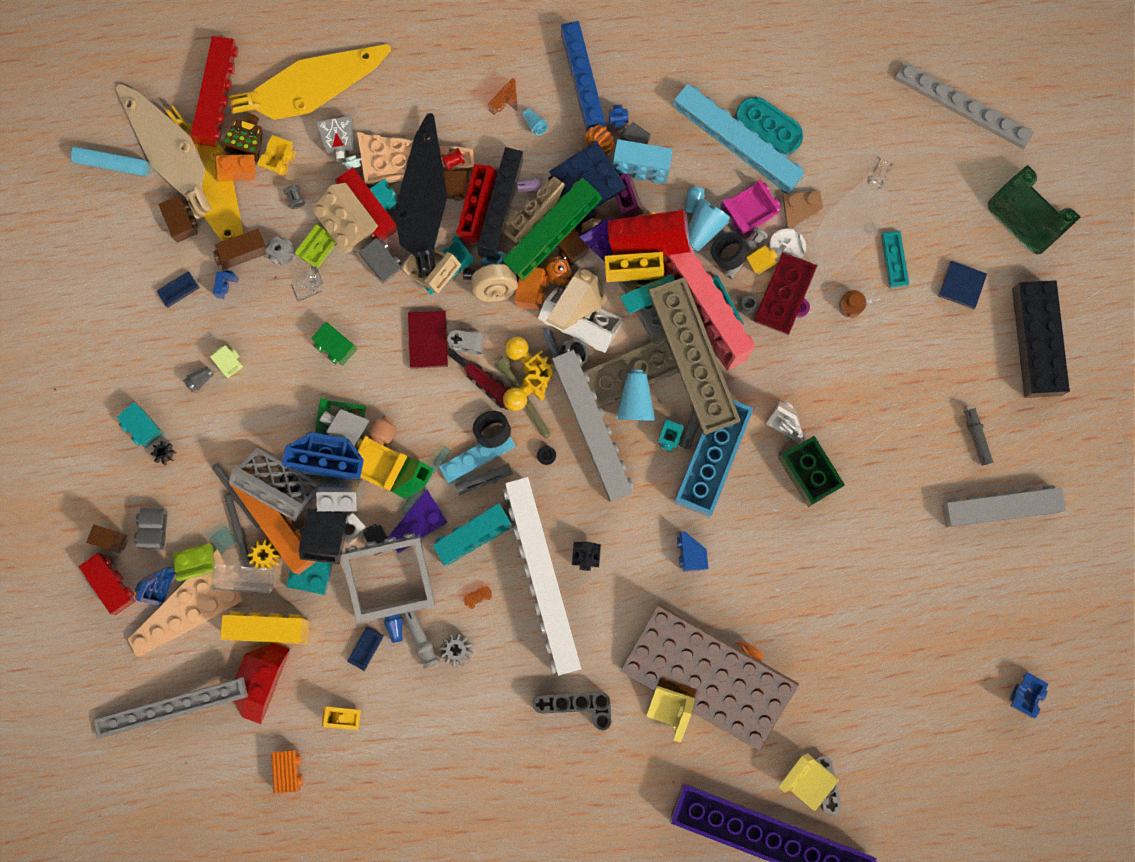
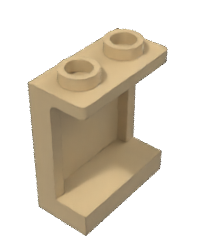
[401,248,461,294]

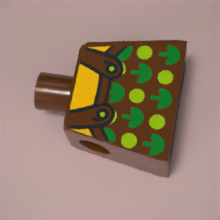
[222,114,263,162]

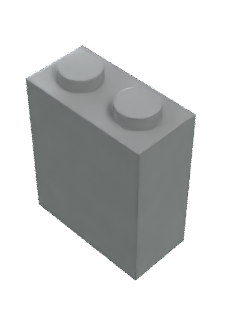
[316,479,363,511]

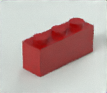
[78,553,136,615]

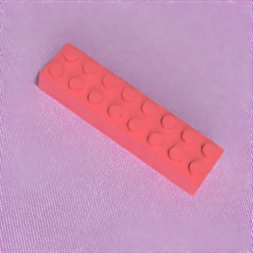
[663,245,755,371]

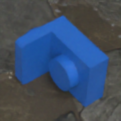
[213,270,239,299]

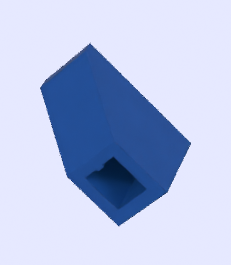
[677,531,709,572]

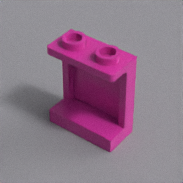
[720,179,780,237]

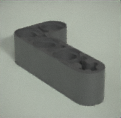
[533,692,612,731]

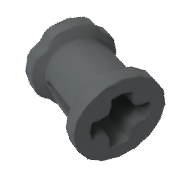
[284,185,305,209]

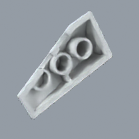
[766,401,804,443]

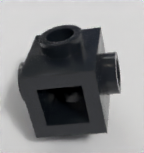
[572,542,601,571]

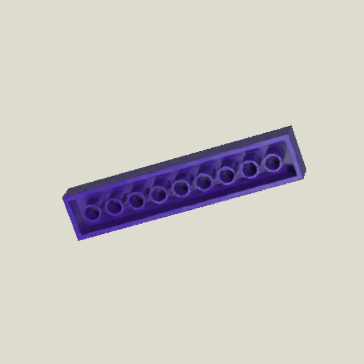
[669,783,877,862]

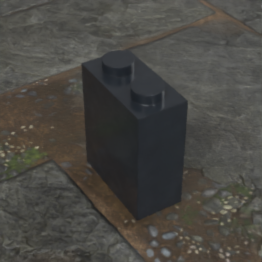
[298,508,349,565]

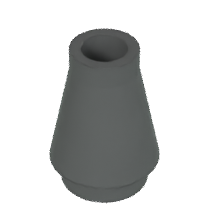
[183,367,214,392]

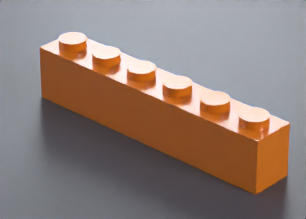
[228,469,316,575]

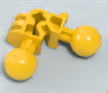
[503,337,554,411]

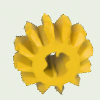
[248,539,282,573]

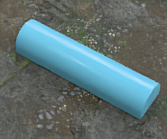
[71,147,151,177]

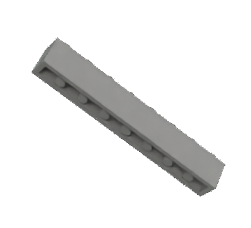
[552,350,634,502]

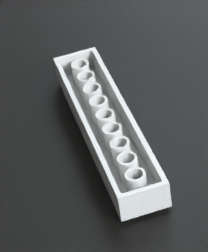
[503,477,581,676]

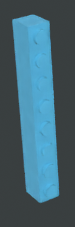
[673,84,805,194]

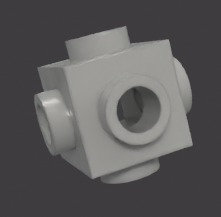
[265,236,295,268]

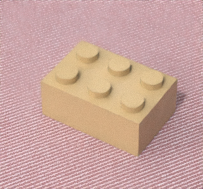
[312,183,378,253]

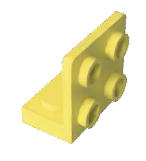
[647,686,695,743]
[778,753,839,811]

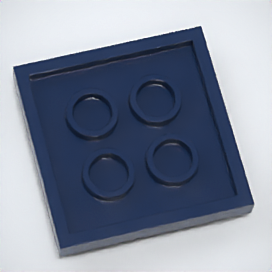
[549,141,627,213]

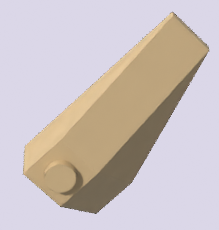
[504,177,565,245]

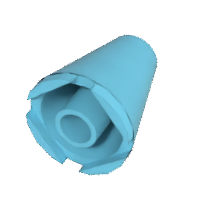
[688,198,731,252]
[616,370,655,421]

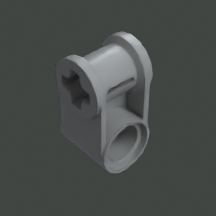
[448,330,485,355]

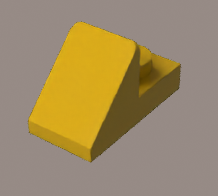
[321,706,361,730]

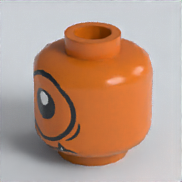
[545,256,572,286]

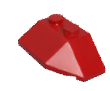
[234,642,291,724]

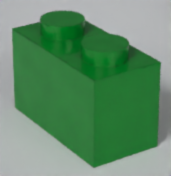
[311,321,357,366]

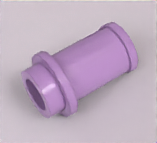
[517,178,541,193]

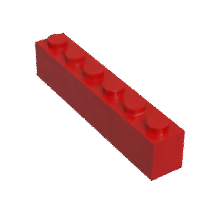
[190,36,239,147]

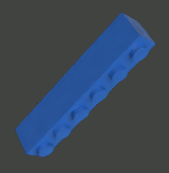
[561,21,605,132]

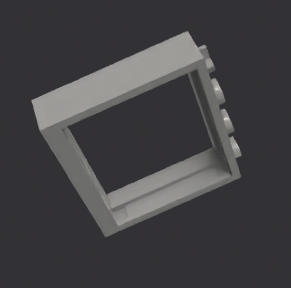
[341,533,435,623]

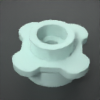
[342,155,362,170]

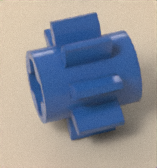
[609,104,629,129]

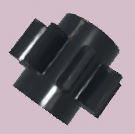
[150,441,177,466]

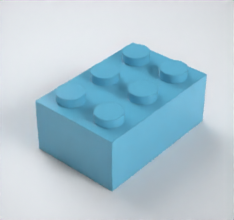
[613,139,673,184]

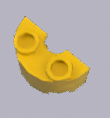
[257,135,296,176]

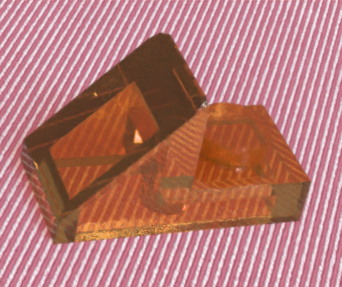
[488,78,518,115]

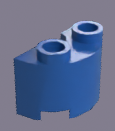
[1010,672,1048,718]

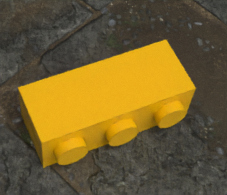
[605,252,664,282]

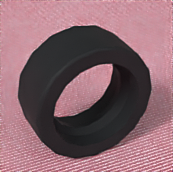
[711,232,749,270]
[472,411,511,448]

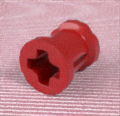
[441,148,465,170]

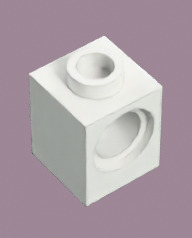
[344,513,367,545]

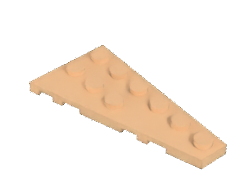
[357,132,475,186]
[128,549,244,657]

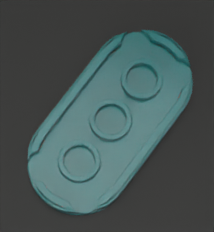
[736,97,803,155]

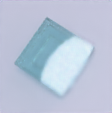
[210,526,237,554]

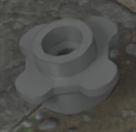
[737,294,759,315]

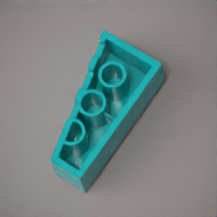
[433,503,513,567]

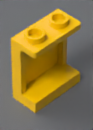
[355,436,407,492]

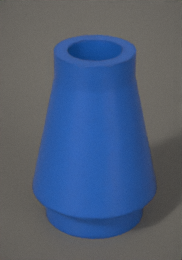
[383,614,403,643]

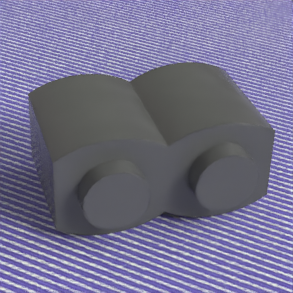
[134,508,168,550]

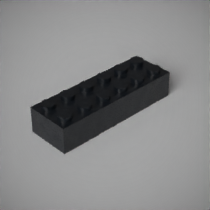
[1012,280,1070,398]

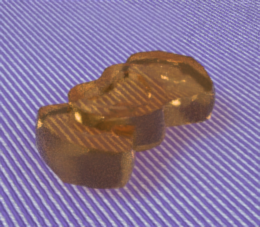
[464,585,492,609]

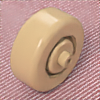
[471,264,518,302]

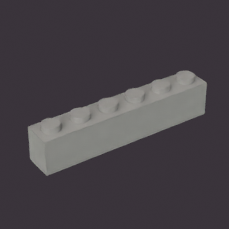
[942,485,1066,528]

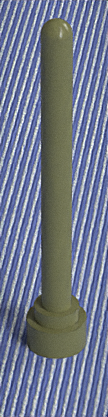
[494,356,550,438]

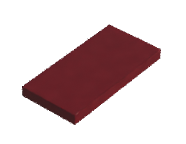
[754,252,818,335]

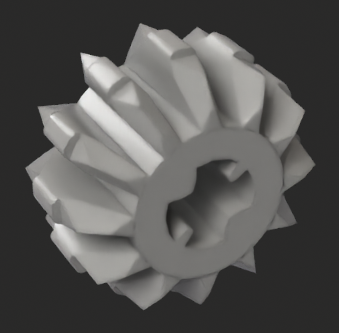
[440,633,473,667]

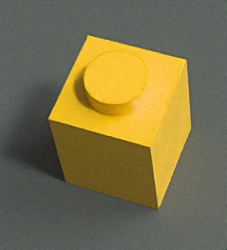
[747,245,778,275]

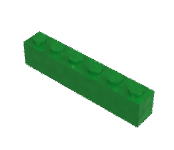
[503,178,603,281]

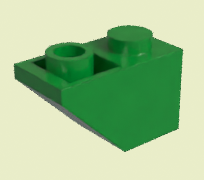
[390,456,434,499]

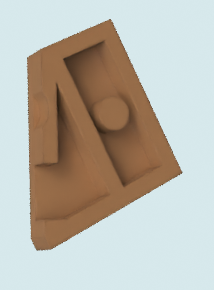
[782,191,823,229]

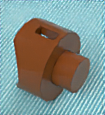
[839,290,867,318]

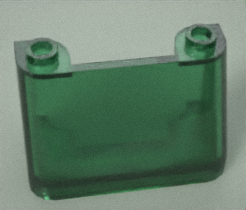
[988,165,1081,255]

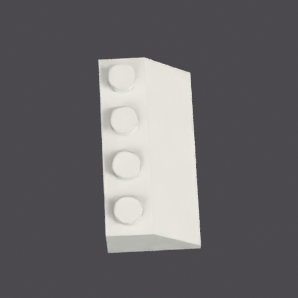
[538,286,624,353]

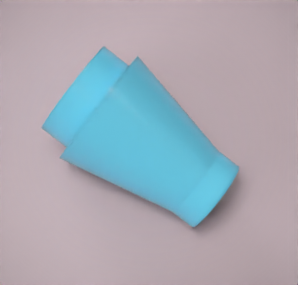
[522,109,548,136]
[685,186,705,215]

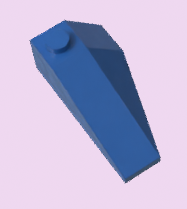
[135,567,176,606]

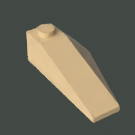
[546,268,607,330]

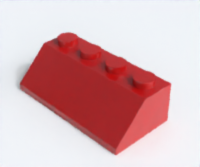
[607,210,691,256]

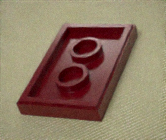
[408,310,448,369]

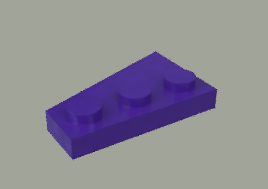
[388,490,448,554]

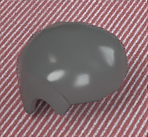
[558,339,589,366]

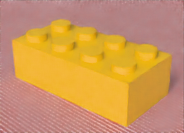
[220,611,309,644]

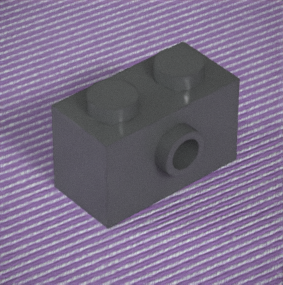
[359,238,401,284]

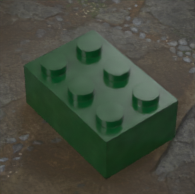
[778,436,845,507]

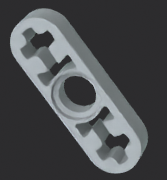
[815,756,841,815]

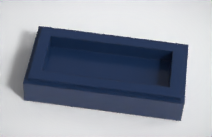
[157,271,200,308]
[347,627,384,671]

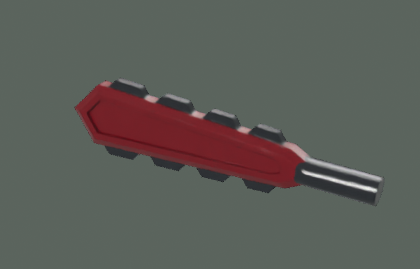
[448,350,511,410]

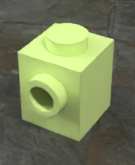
[210,345,243,378]

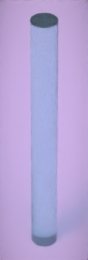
[401,446,450,513]

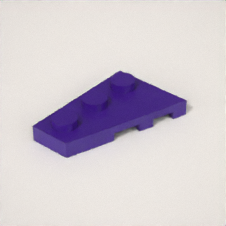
[578,217,613,262]

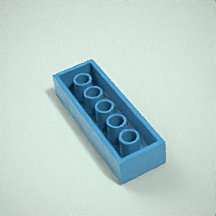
[674,400,754,518]

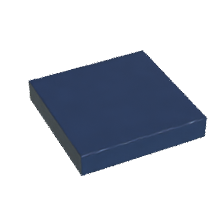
[938,261,987,309]

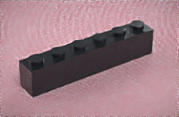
[477,147,523,260]

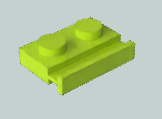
[294,223,337,270]
[173,543,216,582]

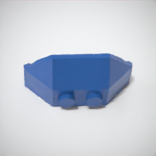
[282,432,364,480]

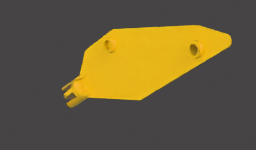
[229,44,391,120]
[164,105,244,242]

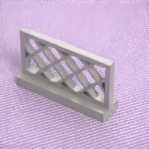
[229,448,321,522]

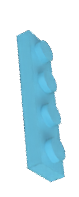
[439,437,516,484]

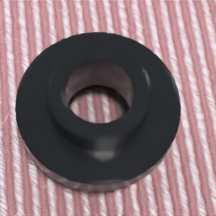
[537,446,556,465]

